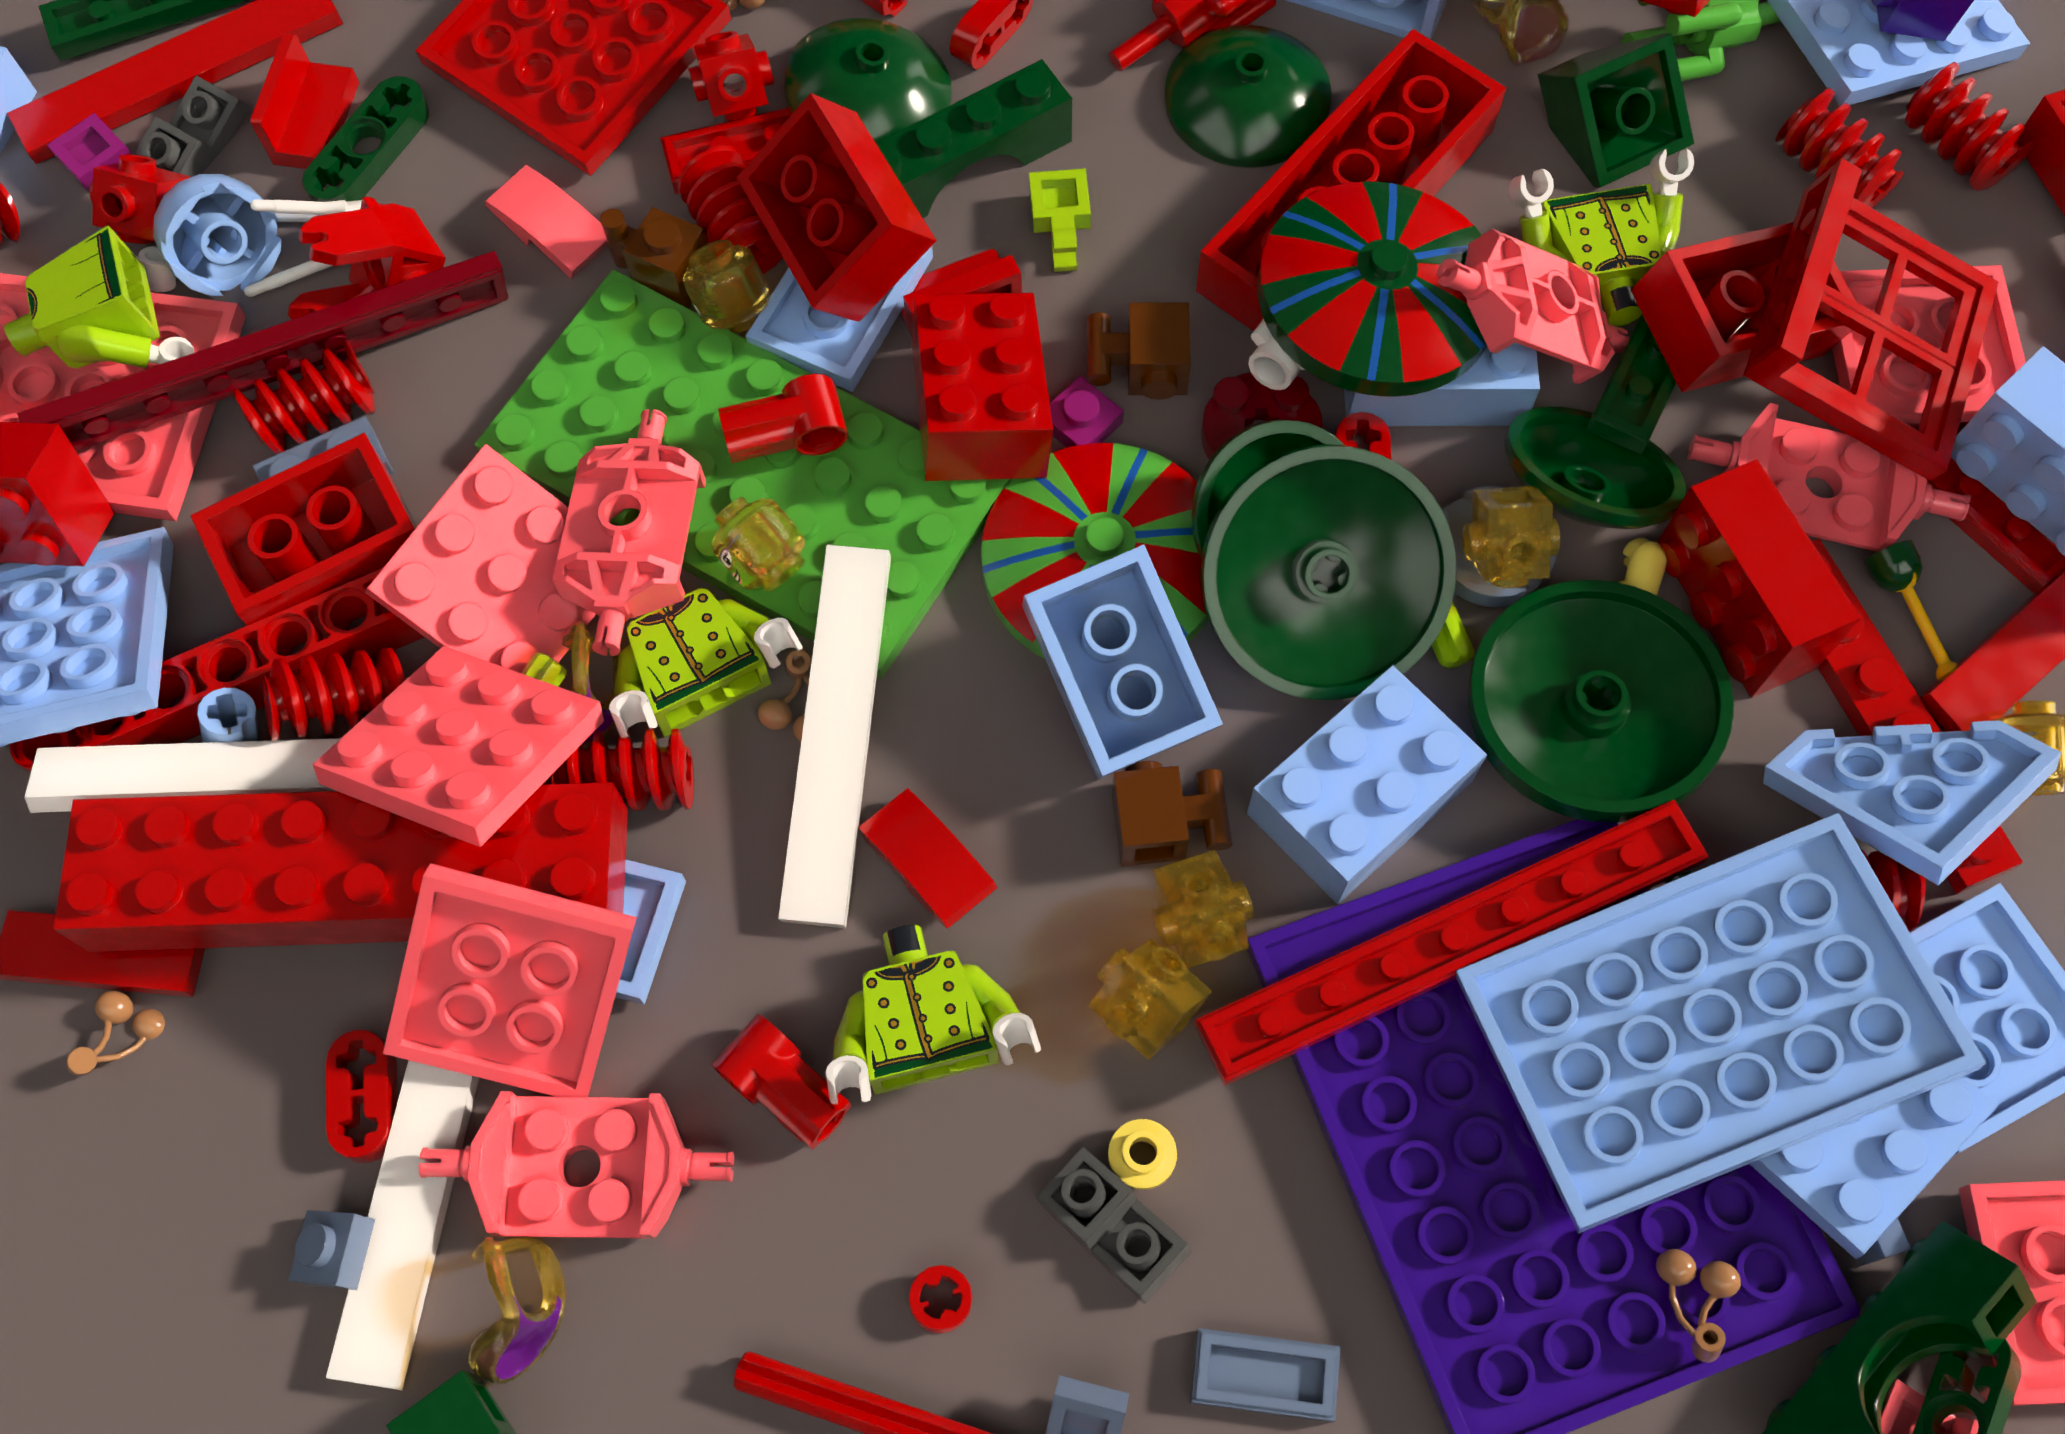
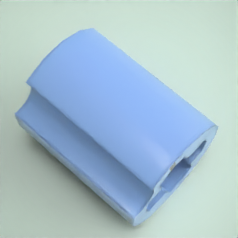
[197,688,261,743]

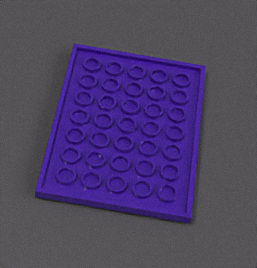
[1245,819,1860,1434]

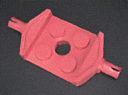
[1437,229,1630,384]
[1687,403,1970,552]
[552,409,706,656]
[419,1091,734,1239]

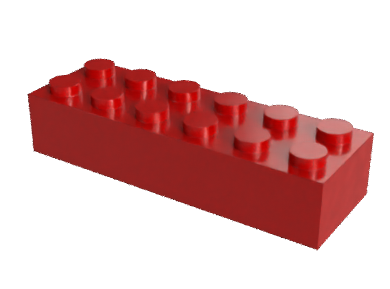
[1196,29,1507,331]

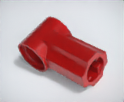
[718,374,848,463]
[711,1014,851,1150]

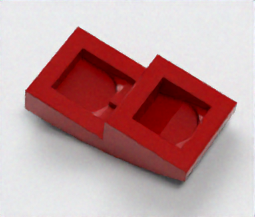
[858,788,997,929]

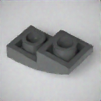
[134,75,251,177]
[1036,1147,1191,1304]

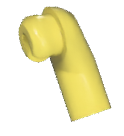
[1618,538,1667,596]

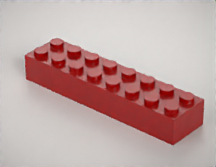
[53,782,628,952]

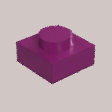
[47,113,131,193]
[1050,376,1124,447]

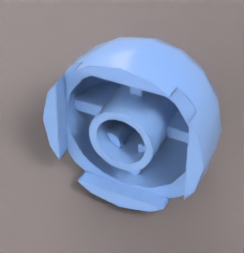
[153,174,281,296]

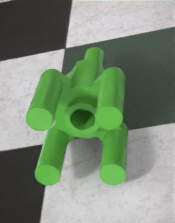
[1621,0,1781,81]

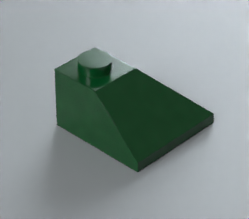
[1537,33,1694,188]

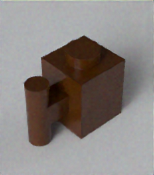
[600,207,714,309]
[1087,302,1191,400]
[1112,761,1232,867]

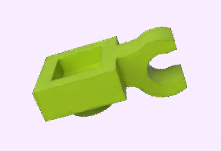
[1029,168,1091,272]

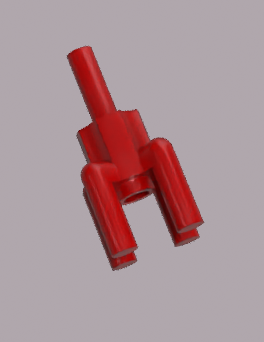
[1109,0,1276,72]

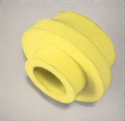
[1108,1119,1177,1190]

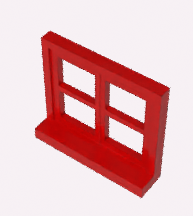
[1743,158,1999,481]

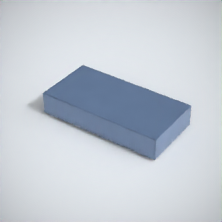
[1190,1328,1340,1422]

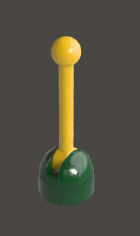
[1864,540,1957,680]

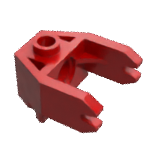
[288,197,446,319]

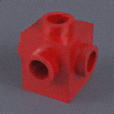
[688,31,774,121]
[89,154,191,244]

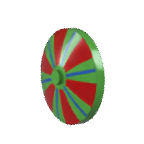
[981,443,1208,659]

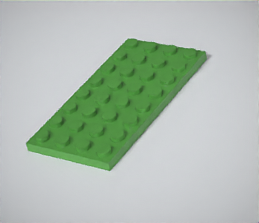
[474,269,1010,680]

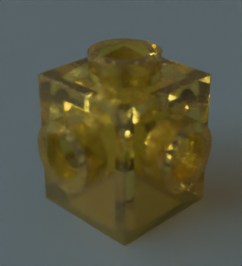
[1462,486,1560,588]
[1152,850,1254,969]
[1088,938,1212,1061]

